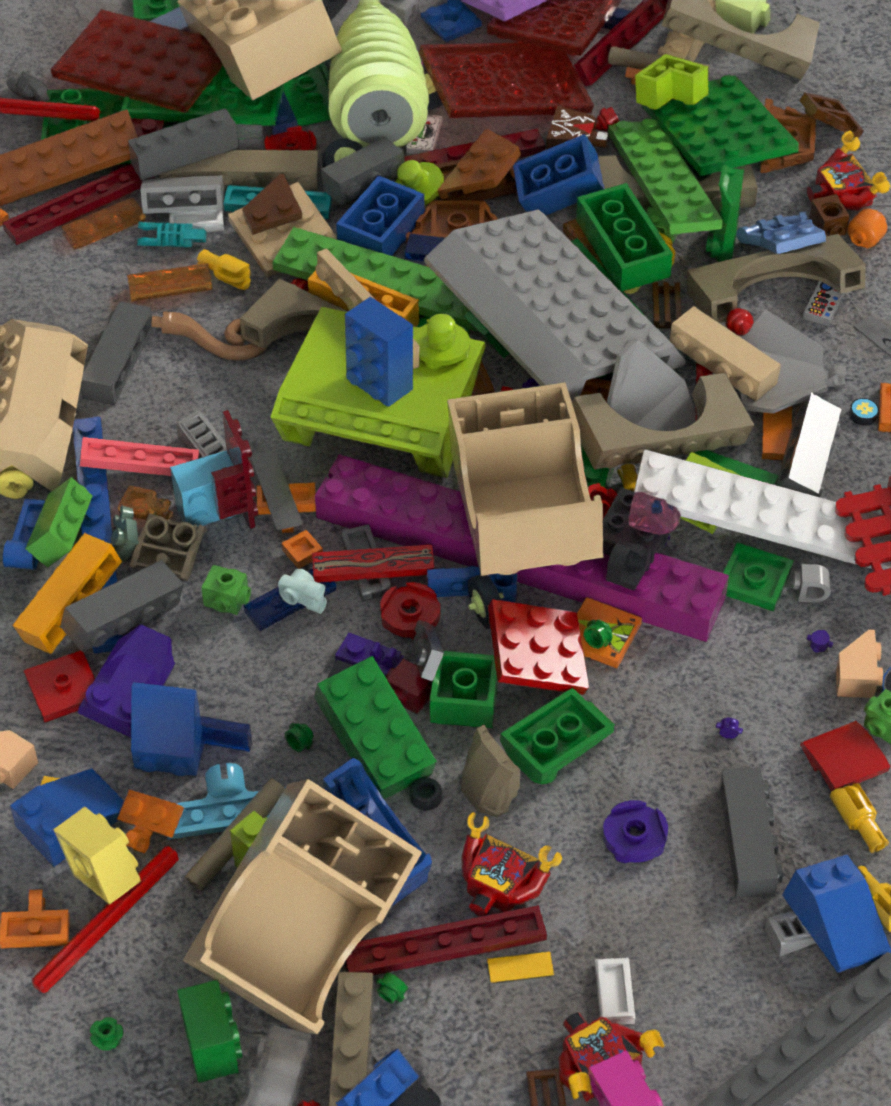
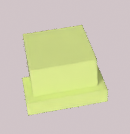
[716,0,770,34]

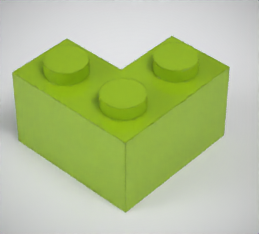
[635,54,708,109]

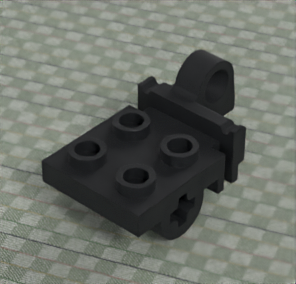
[603,487,677,591]

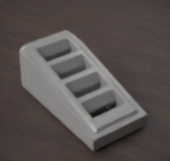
[177,410,227,458]
[764,911,816,957]

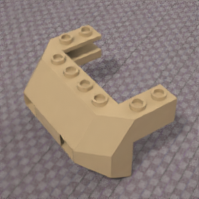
[0,319,88,491]

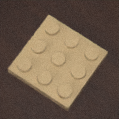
[228,182,337,278]

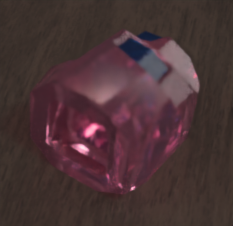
[629,491,681,535]

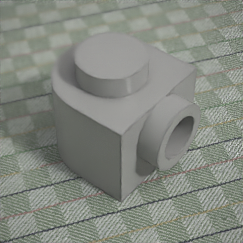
[792,564,831,603]

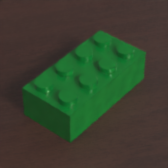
[576,183,673,292]
[314,656,437,799]

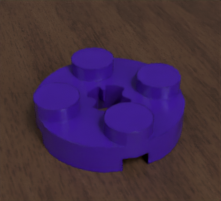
[603,800,668,863]

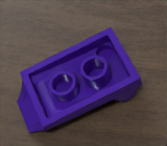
[78,624,175,737]

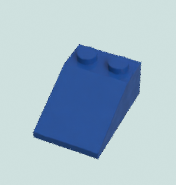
[131,682,204,776]
[10,768,124,867]
[782,855,891,973]

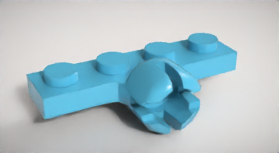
[167,763,286,840]

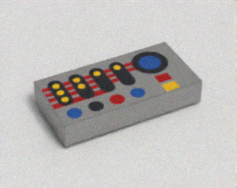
[803,281,845,327]

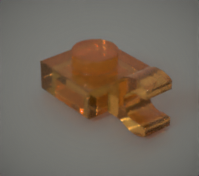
[118,485,174,520]

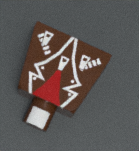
[546,106,609,150]

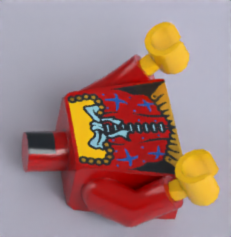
[807,131,890,211]
[461,812,562,917]
[559,1012,665,1102]

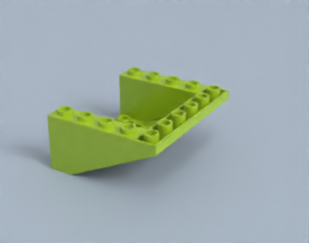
[271,306,486,478]

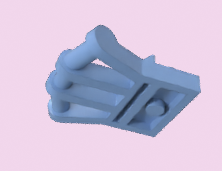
[736,211,826,254]

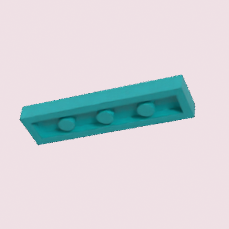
[223,185,333,219]

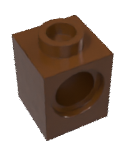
[809,194,849,236]

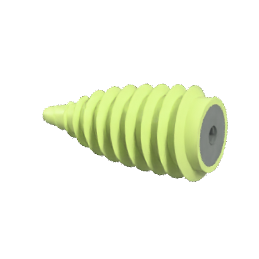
[328,0,429,147]

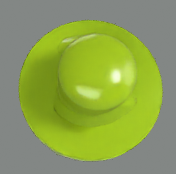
[395,160,444,206]
[413,314,470,369]

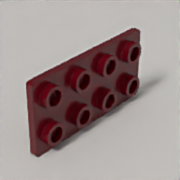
[211,410,259,529]

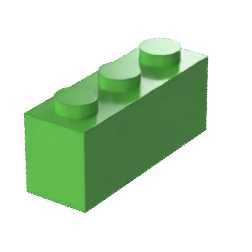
[25,477,93,568]

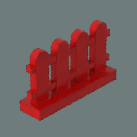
[835,476,891,596]

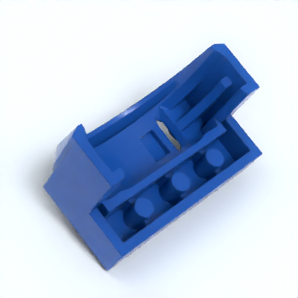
[323,758,432,907]

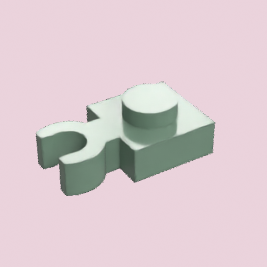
[111,505,139,561]

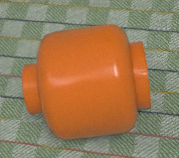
[847,209,888,248]

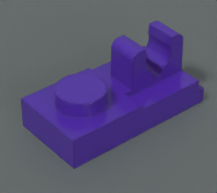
[335,632,404,677]

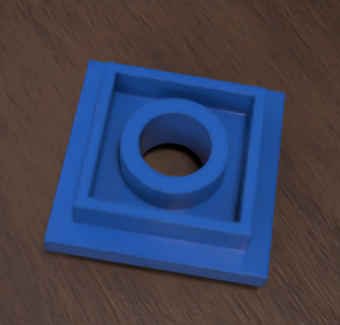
[421,0,482,43]

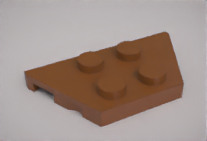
[760,98,816,173]
[438,129,521,199]
[406,200,498,245]

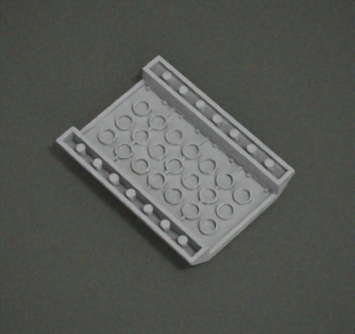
[424,209,686,400]

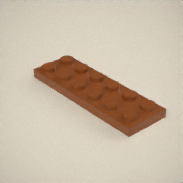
[0,109,137,206]

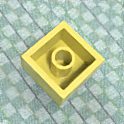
[53,807,141,905]

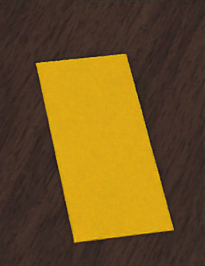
[487,952,554,983]

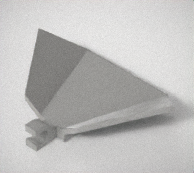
[739,309,847,413]
[607,338,696,431]

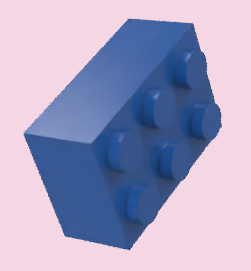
[513,134,604,216]
[336,176,425,256]
[345,297,413,407]

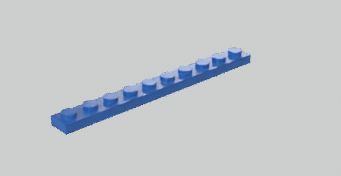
[73,416,123,654]

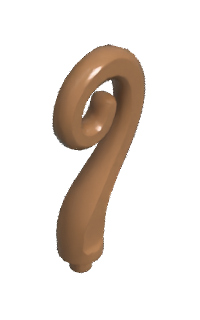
[151,311,269,360]

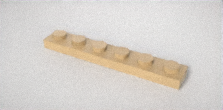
[315,248,419,369]

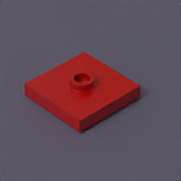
[24,650,95,723]

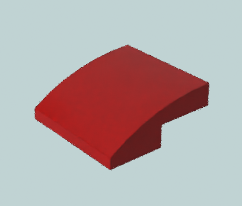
[800,721,891,792]

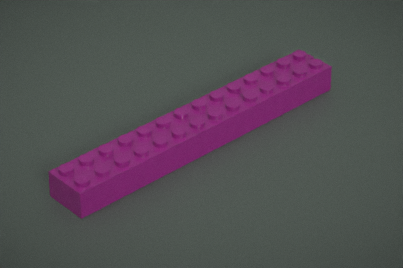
[315,454,729,642]

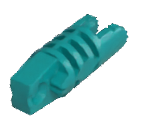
[137,222,207,247]

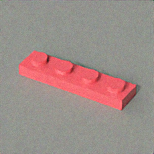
[80,437,199,476]

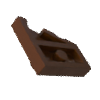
[799,92,864,139]
[242,173,303,235]

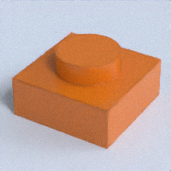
[281,530,323,569]

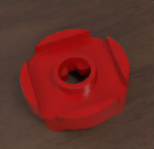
[264,126,317,150]
[380,582,441,640]

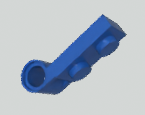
[3,499,45,570]
[427,566,517,602]
[336,1048,419,1106]

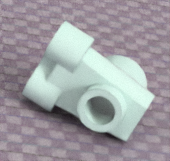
[278,569,327,614]

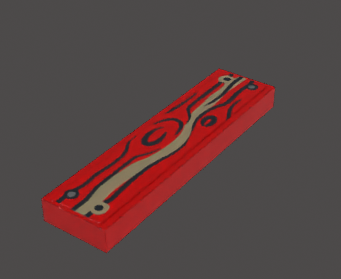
[312,544,435,583]

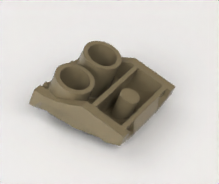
[130,514,207,581]
[461,725,520,817]

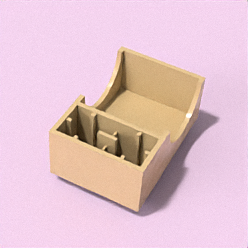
[177,0,343,100]
[447,382,603,576]
[183,779,422,1034]

